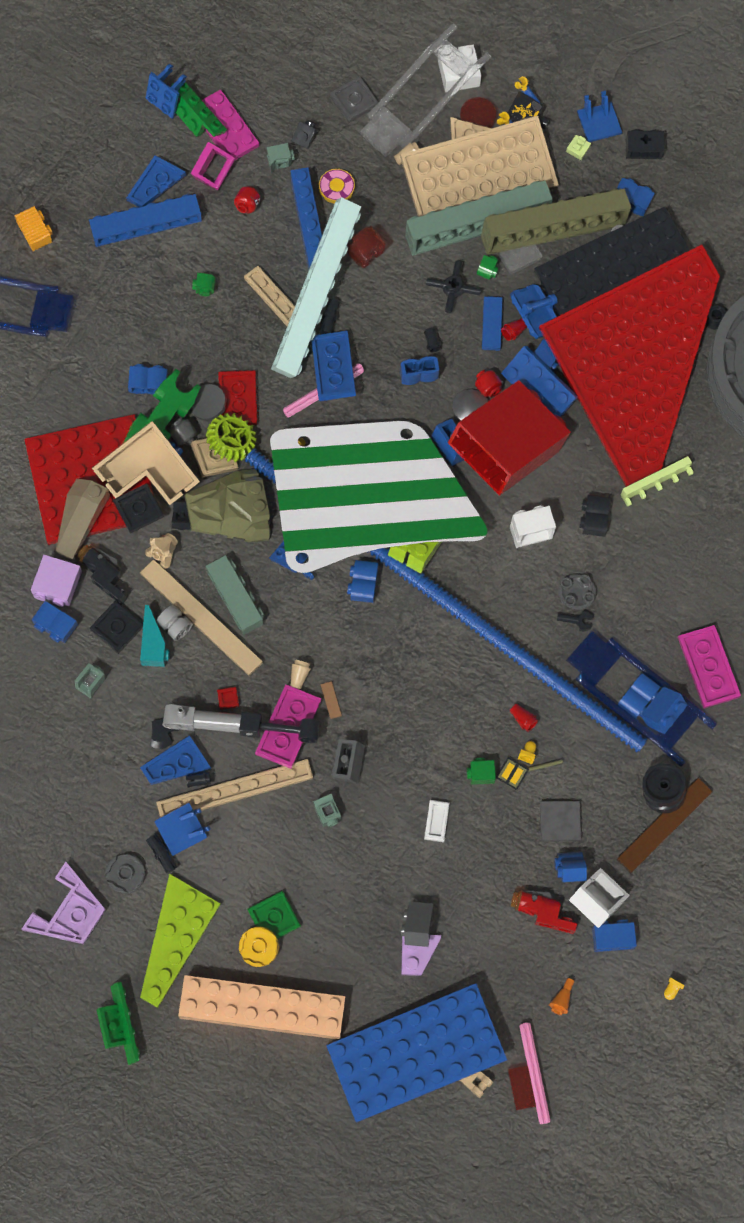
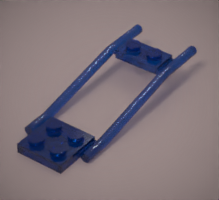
[0,276,75,337]
[566,631,717,767]

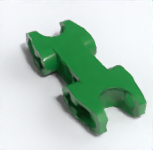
[122,369,201,444]

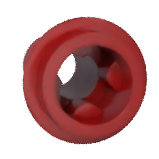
[501,318,527,341]
[510,704,538,732]

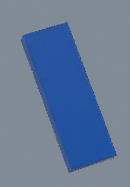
[482,296,502,351]

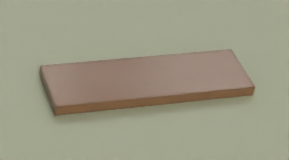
[320,681,342,719]

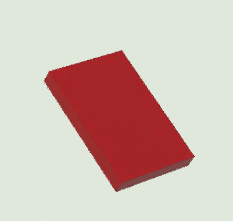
[218,371,257,425]

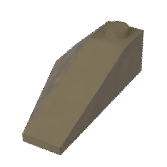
[56,479,110,560]

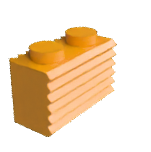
[14,206,53,251]

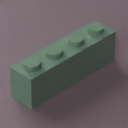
[205,555,264,635]

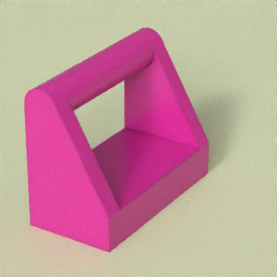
[190,142,235,190]

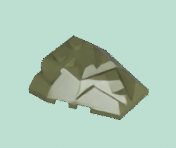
[185,469,270,542]

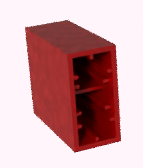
[448,380,571,496]

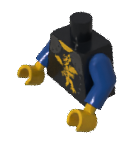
[497,76,549,129]

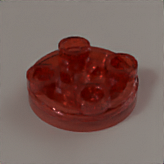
[460,97,496,128]

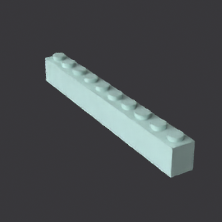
[271,197,361,378]

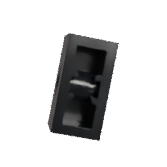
[625,129,664,159]

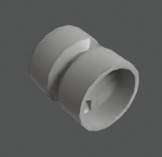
[156,605,193,641]

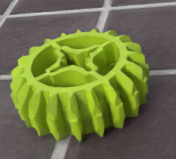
[206,413,256,462]

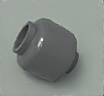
[169,418,197,446]

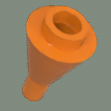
[549,978,574,1015]

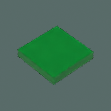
[247,891,301,939]

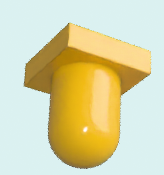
[518,741,536,764]
[664,977,685,1000]

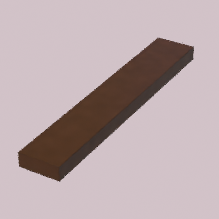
[617,778,713,874]

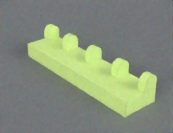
[621,457,693,506]

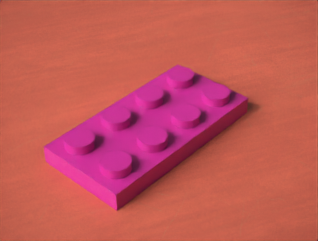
[202,89,259,160]
[678,625,741,709]
[255,684,321,769]

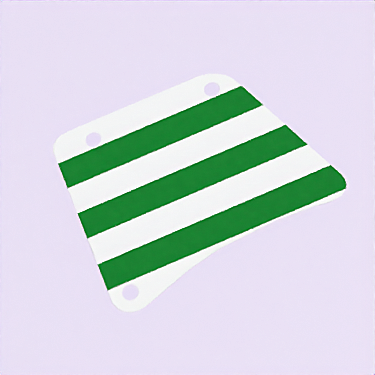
[270,421,487,573]

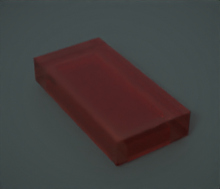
[508,1066,536,1111]

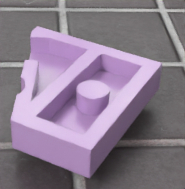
[401,935,441,976]

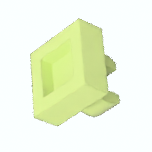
[566,135,591,160]

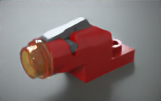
[510,890,577,934]

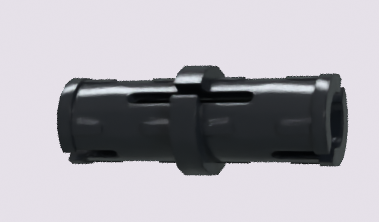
[320,298,340,335]
[146,834,177,874]

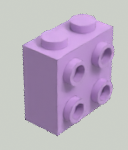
[31,555,82,607]

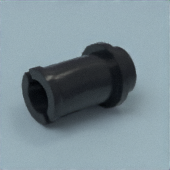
[424,328,441,353]
[186,771,211,788]

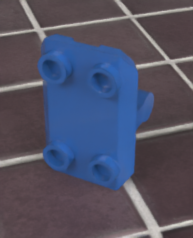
[510,284,558,339]

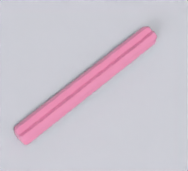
[283,363,364,418]
[519,1023,550,1124]

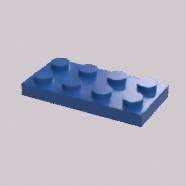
[312,331,356,401]
[501,346,578,417]

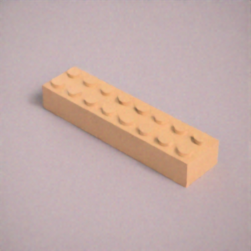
[178,975,345,1040]

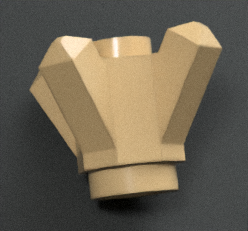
[145,533,178,569]

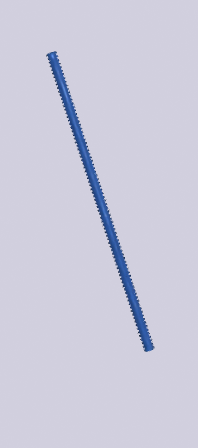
[245,448,647,753]

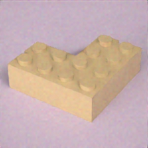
[92,421,200,505]

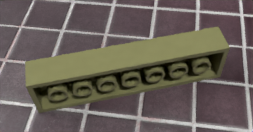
[481,189,631,255]

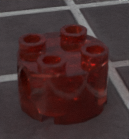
[346,225,387,269]

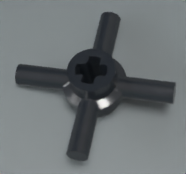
[426,261,481,313]

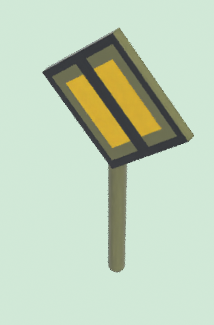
[496,757,563,790]

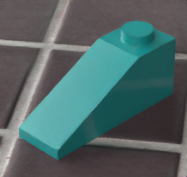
[140,605,169,667]

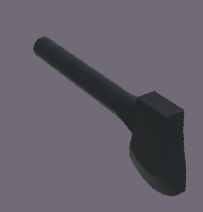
[150,720,180,749]

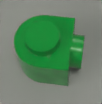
[476,255,499,280]
[192,273,216,296]

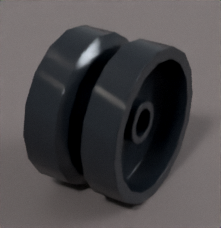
[642,764,686,813]

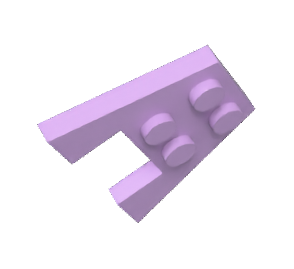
[22,862,106,944]

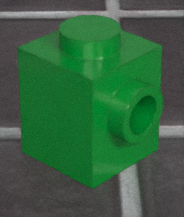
[466,758,496,785]

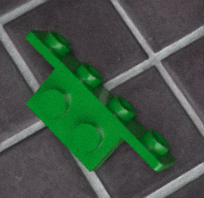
[170,82,227,137]
[96,982,140,1065]

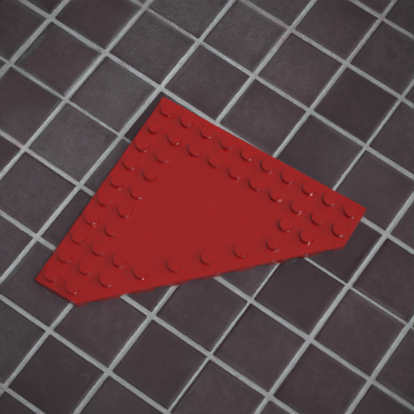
[539,245,720,487]

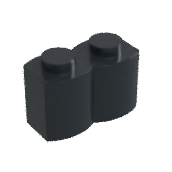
[579,494,610,537]

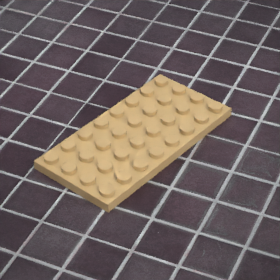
[400,116,559,217]

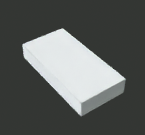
[424,800,449,842]

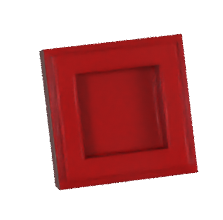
[217,687,239,710]

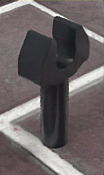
[557,611,593,632]

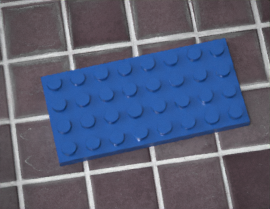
[326,984,507,1123]

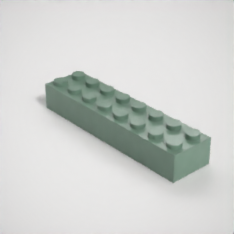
[405,181,553,256]

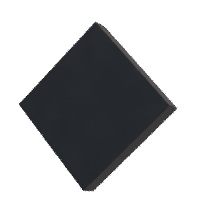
[113,483,164,534]
[89,601,143,654]

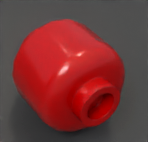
[234,186,261,214]
[475,370,502,398]

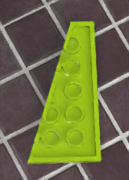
[140,874,221,1008]

